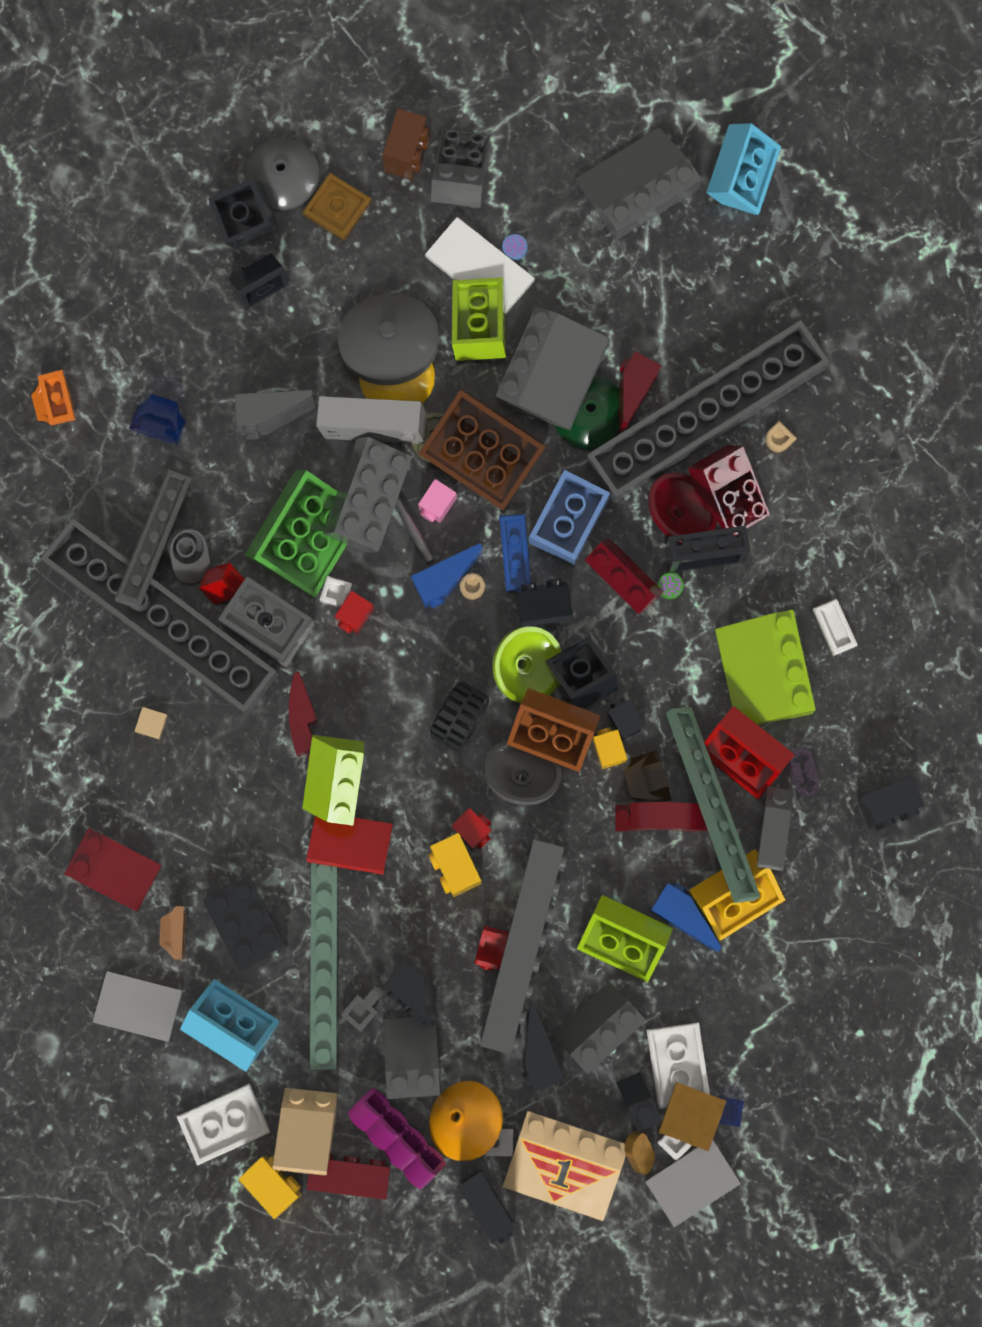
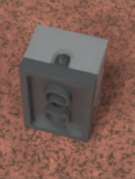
[218,577,315,667]

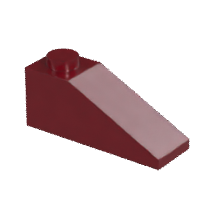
[619,351,662,433]

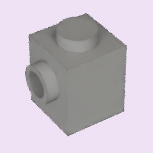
[483,1128,513,1156]

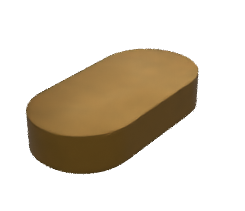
[624,1131,655,1175]

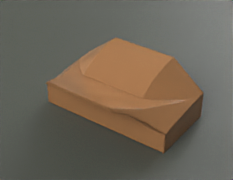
[159,906,187,960]

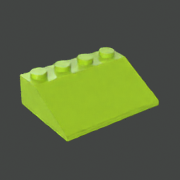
[715,610,816,725]

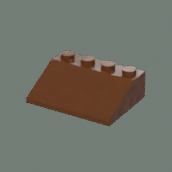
[418,389,548,511]

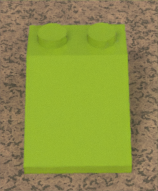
[452,277,506,361]

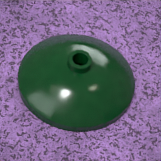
[554,376,621,451]

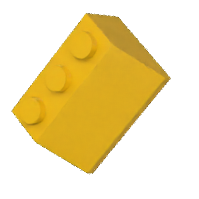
[689,849,785,941]

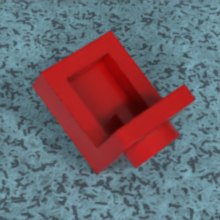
[474,926,509,970]

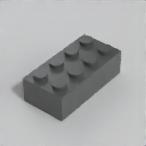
[323,437,412,553]

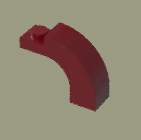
[615,802,708,832]

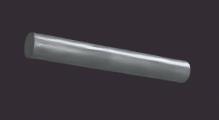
[394,496,435,564]

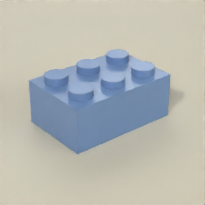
[529,470,610,566]

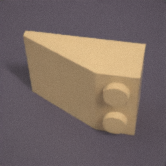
[273,1088,338,1175]

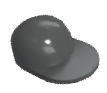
[167,527,210,584]

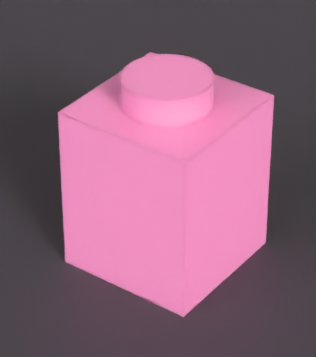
[418,479,457,523]

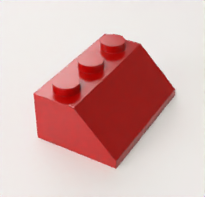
[704,706,795,799]

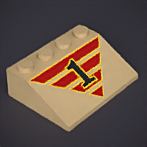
[503,1110,626,1221]

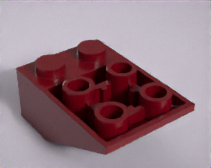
[687,445,770,536]

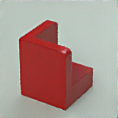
[199,562,245,604]

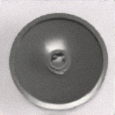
[338,293,440,385]

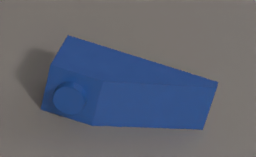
[411,543,483,608]
[650,882,721,953]

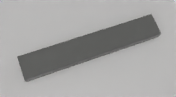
[115,469,192,610]

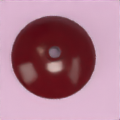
[648,473,717,542]

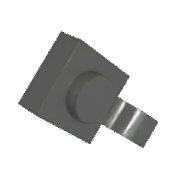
[341,986,385,1032]

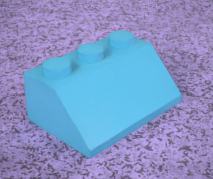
[706,123,781,215]
[180,979,280,1072]

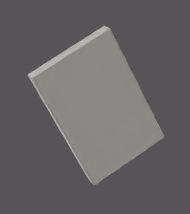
[93,971,183,1042]
[645,1141,741,1227]

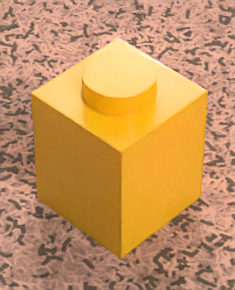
[592,727,627,769]

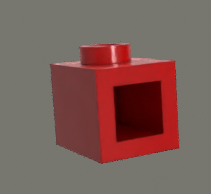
[451,808,492,850]

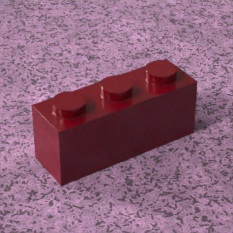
[585,538,664,614]
[307,1154,391,1200]

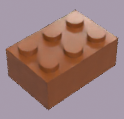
[507,688,601,772]

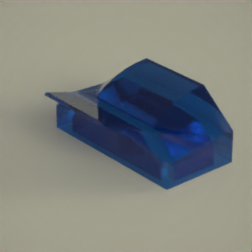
[129,394,186,445]

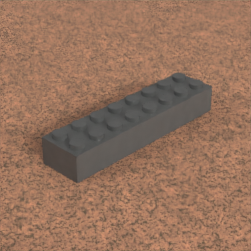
[480,840,568,1054]

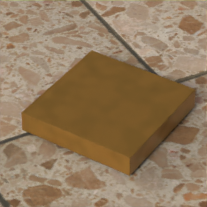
[302,173,372,241]
[658,1082,726,1151]

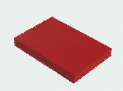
[306,816,393,875]

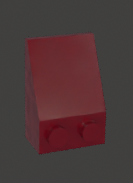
[64,828,162,912]

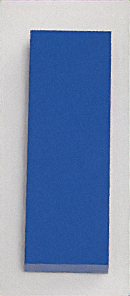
[499,514,531,592]

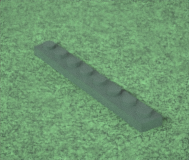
[666,707,760,903]
[310,863,338,1070]

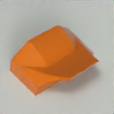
[31,370,76,426]

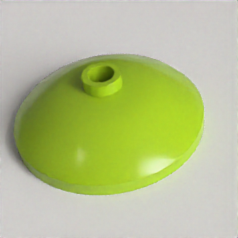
[493,626,562,703]

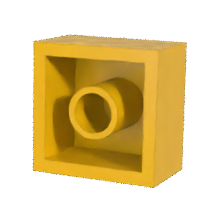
[428,833,481,897]
[238,1155,302,1219]

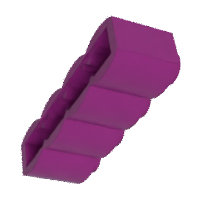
[347,1088,446,1189]

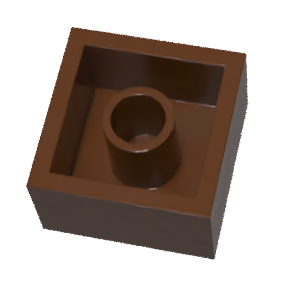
[382,108,431,180]

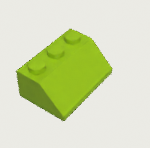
[302,735,364,825]
[577,895,673,982]

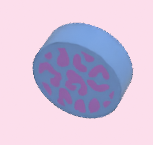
[502,234,527,261]

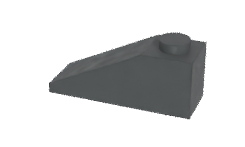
[757,786,793,871]

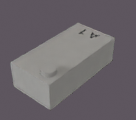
[316,396,428,444]

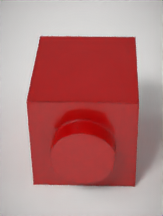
[335,591,374,634]

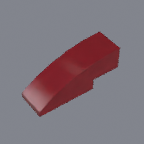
[289,672,318,758]

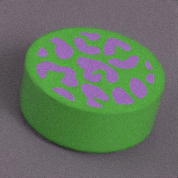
[658,573,684,599]

